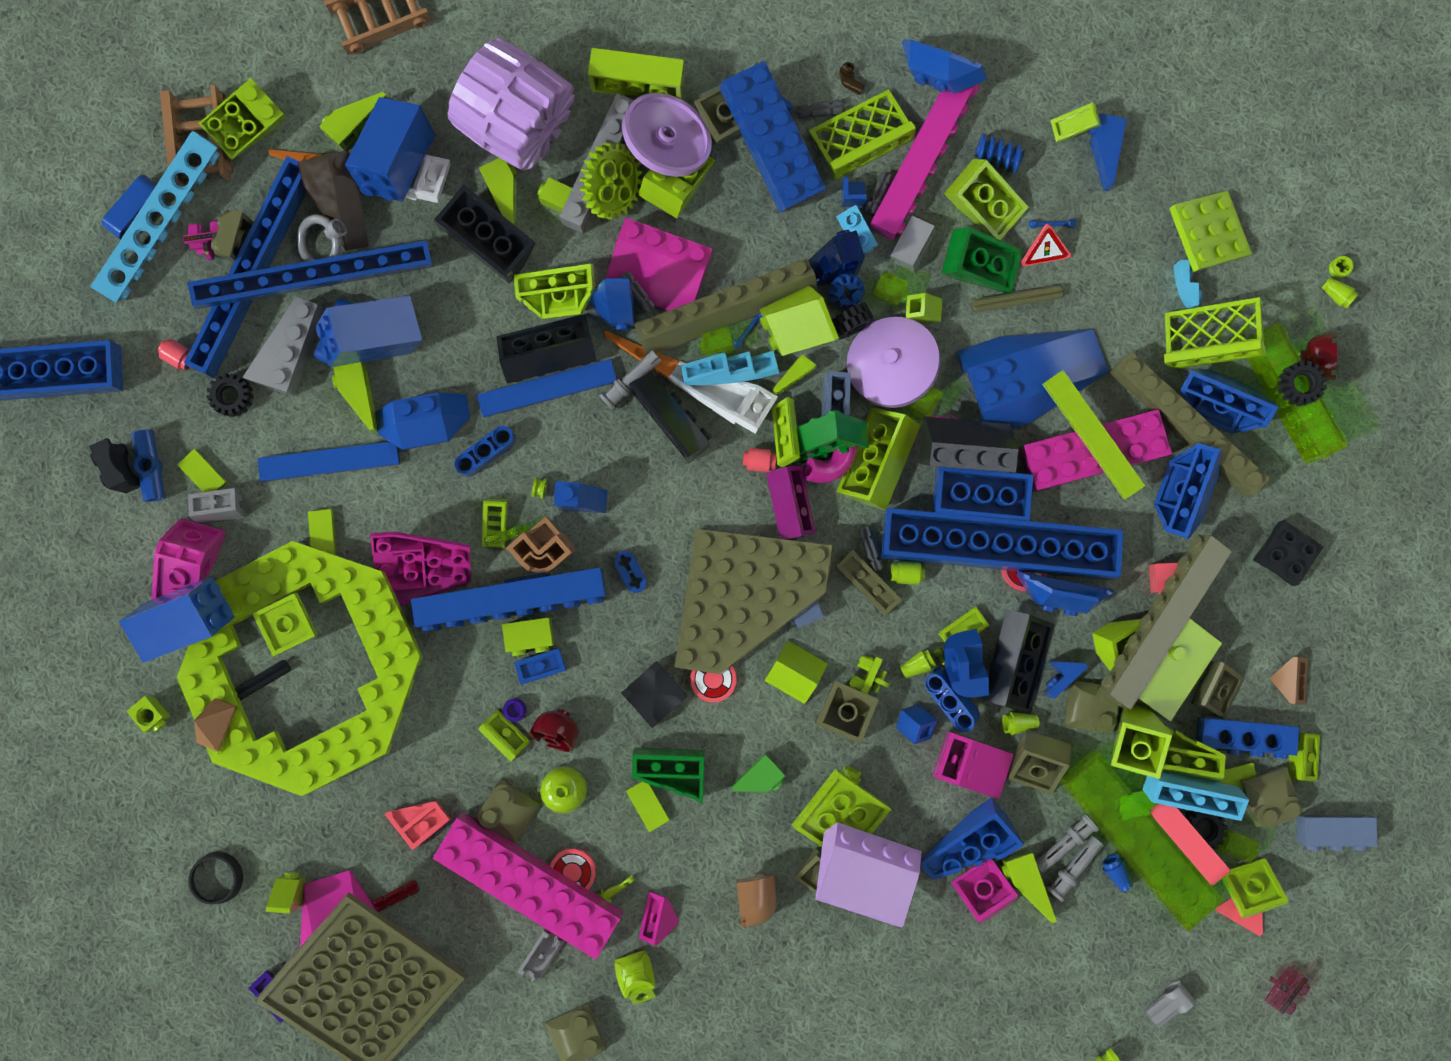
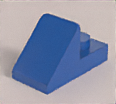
[1043,661,1089,699]

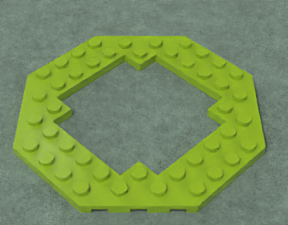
[177,541,423,796]

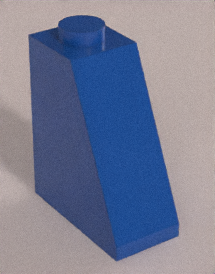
[554,481,608,514]

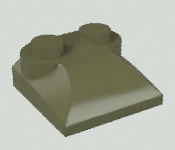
[694,88,741,144]
[211,209,254,263]
[1064,681,1118,734]
[1241,766,1303,827]
[475,778,541,844]
[545,1003,607,1061]

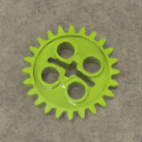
[579,142,642,220]

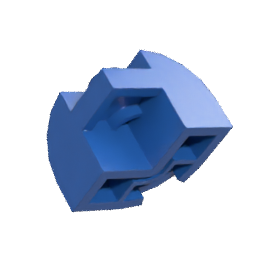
[944,629,989,697]

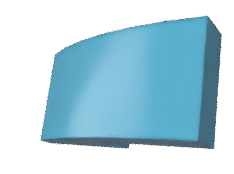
[1174,260,1202,309]

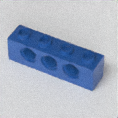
[1196,717,1299,759]

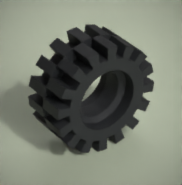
[832,302,875,340]
[1277,361,1327,406]
[206,373,254,417]
[1185,810,1228,850]

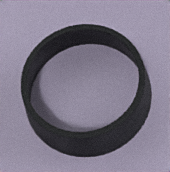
[188,852,243,904]

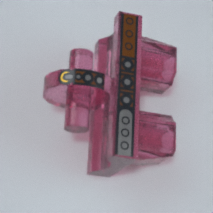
[1264,966,1310,1015]

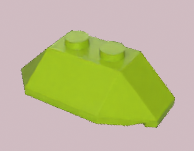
[514,264,595,319]

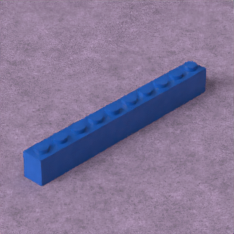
[184,156,307,378]
[187,240,432,309]

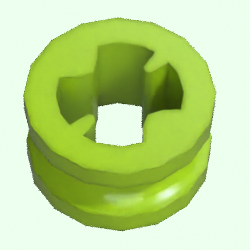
[1329,256,1353,278]
[532,477,548,499]

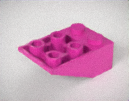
[932,731,1014,799]

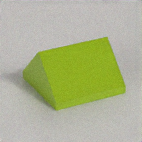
[764,640,828,704]

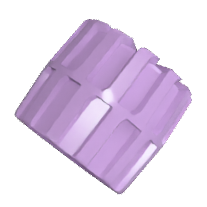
[448,38,575,170]

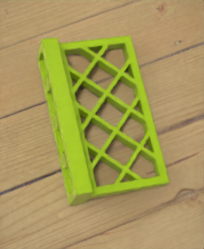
[809,89,916,180]
[1164,297,1266,369]

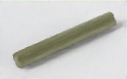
[972,285,1063,313]

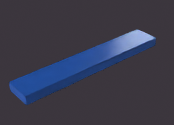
[477,359,617,418]
[258,442,400,482]

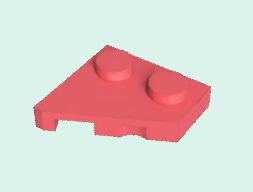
[384,800,451,850]

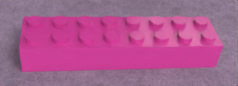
[433,812,624,960]

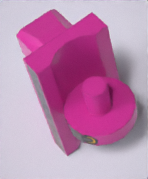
[183,221,219,260]

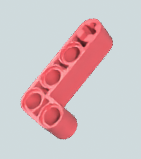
[1148,804,1231,886]

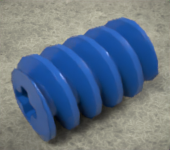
[973,133,1025,174]

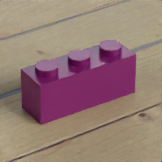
[766,465,816,540]

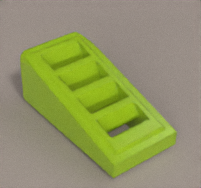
[772,355,816,396]
[482,498,508,548]

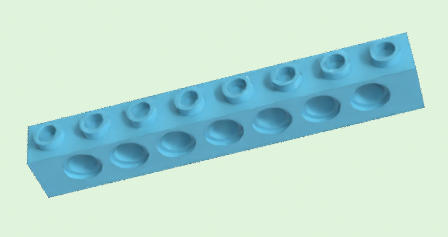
[90,131,220,303]

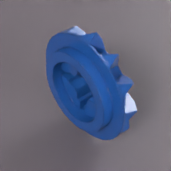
[829,274,866,310]

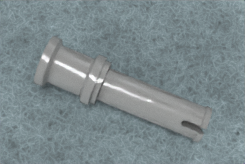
[599,350,662,410]
[1036,814,1099,874]
[1045,836,1104,903]

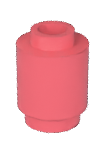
[158,339,191,371]
[743,447,776,472]

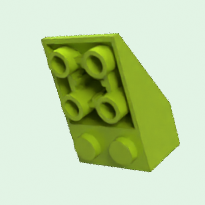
[198,78,287,160]
[638,156,716,218]

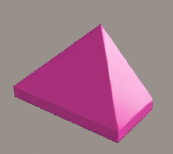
[639,891,679,945]

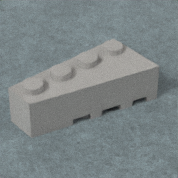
[242,297,325,396]

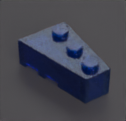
[808,229,865,286]

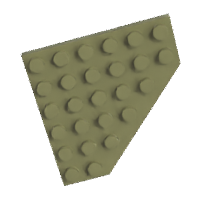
[675,529,834,674]

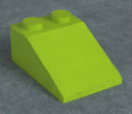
[944,159,1029,240]

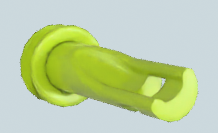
[597,875,634,902]

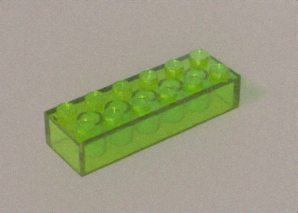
[1246,322,1348,465]

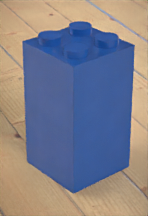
[345,97,435,202]
[316,296,422,367]
[119,576,235,663]

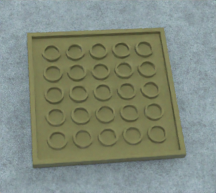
[256,892,466,1061]

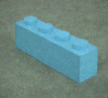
[1143,771,1249,821]

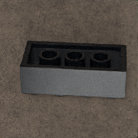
[434,185,536,284]
[496,314,597,384]
[629,371,711,463]
[918,416,1019,473]
[982,610,1055,714]

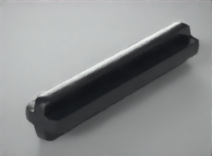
[235,660,291,701]

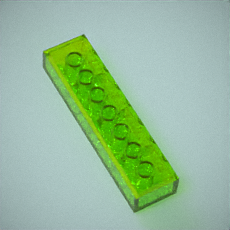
[1059,750,1224,932]

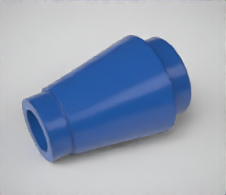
[1102,854,1133,891]

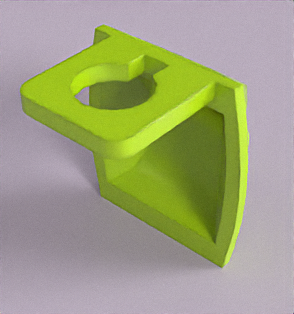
[614,949,656,1005]

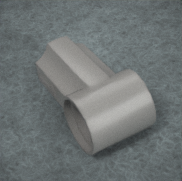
[1144,980,1196,1028]

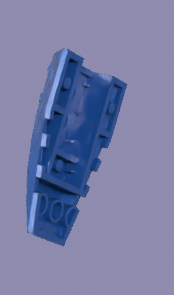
[956,329,1109,429]

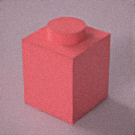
[1149,563,1178,595]

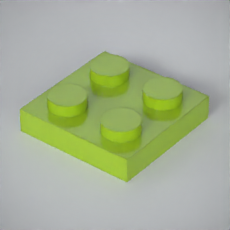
[252,593,318,656]
[1222,858,1289,919]

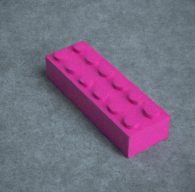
[1019,409,1172,493]

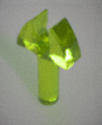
[484,524,528,546]

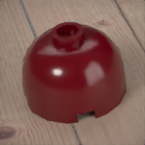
[1300,333,1337,380]
[529,709,579,752]

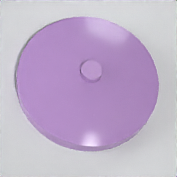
[622,93,712,177]
[847,317,940,408]

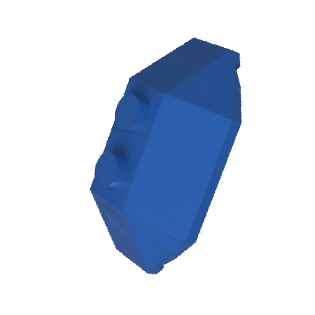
[902,39,987,94]
[1180,369,1279,433]
[375,392,470,450]
[1154,443,1221,539]
[1017,571,1114,616]

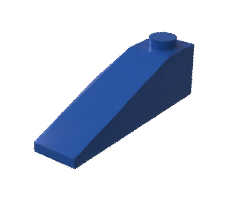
[920,798,1024,880]

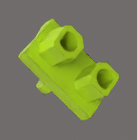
[848,655,890,694]

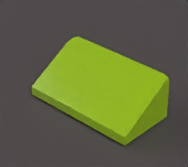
[478,709,531,762]
[1288,732,1320,781]

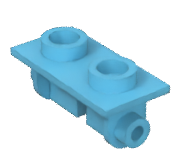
[836,205,878,256]

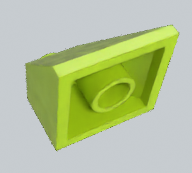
[1092,619,1141,671]

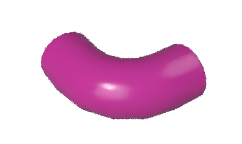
[803,446,858,483]

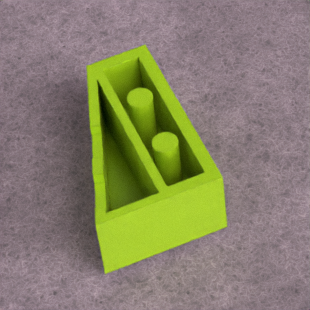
[1162,727,1226,782]

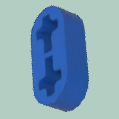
[614,551,647,593]

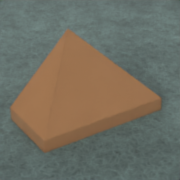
[1270,657,1308,705]
[194,698,237,752]

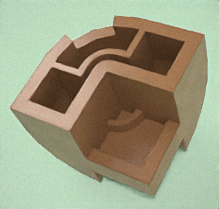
[506,516,576,573]
[736,872,777,927]

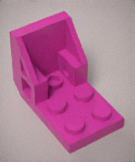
[151,518,225,600]

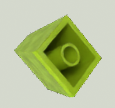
[759,285,839,356]
[1111,704,1172,779]

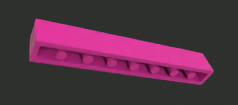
[869,85,980,241]

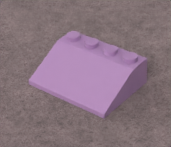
[815,822,922,927]

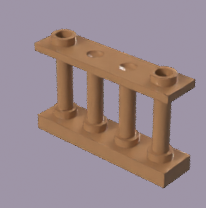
[323,0,432,55]
[160,85,234,187]

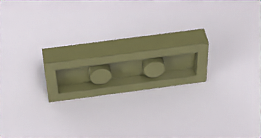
[835,550,902,616]

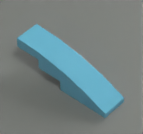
[681,351,780,385]

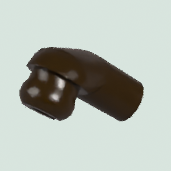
[839,62,865,95]

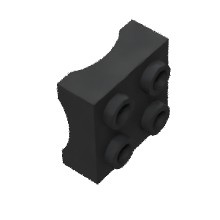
[89,438,141,494]
[1253,520,1324,586]
[621,661,688,728]

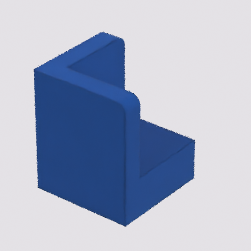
[841,177,867,207]
[897,704,937,744]

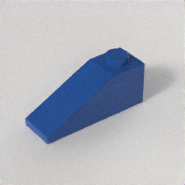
[1088,113,1127,191]

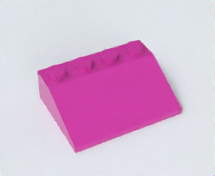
[606,217,713,311]

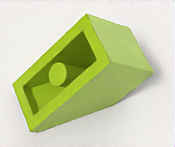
[266,871,306,914]

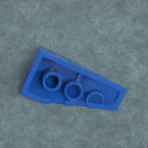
[588,278,635,332]

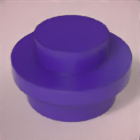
[503,698,527,722]

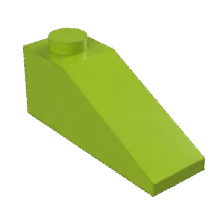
[319,92,389,151]
[479,158,517,226]
[332,362,378,433]
[1000,850,1057,924]

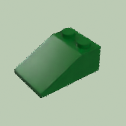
[941,227,1023,294]

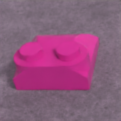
[951,859,1018,924]

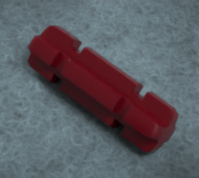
[373,880,420,912]

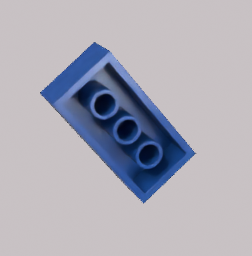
[932,467,1033,521]

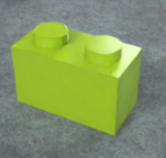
[502,618,555,656]

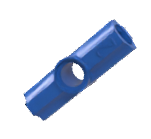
[131,429,166,502]

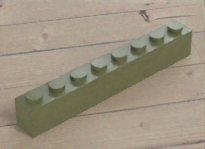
[634,258,818,355]
[1109,351,1270,498]
[1098,534,1232,710]

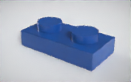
[514,648,567,685]

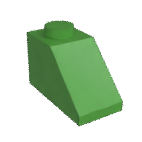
[731,754,785,792]

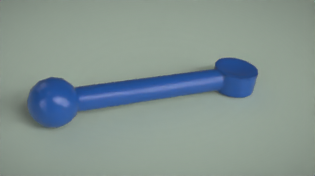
[1028,219,1076,229]
[732,314,762,349]

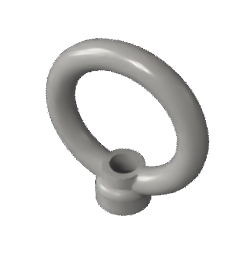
[296,214,347,262]

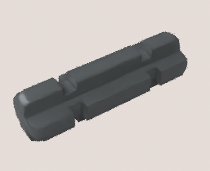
[798,100,843,119]
[865,172,893,216]
[620,271,655,313]
[859,526,884,572]

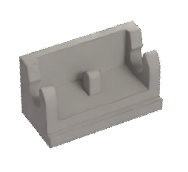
[891,216,936,273]
[188,488,244,524]
[517,929,565,982]

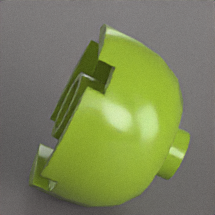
[540,766,587,814]

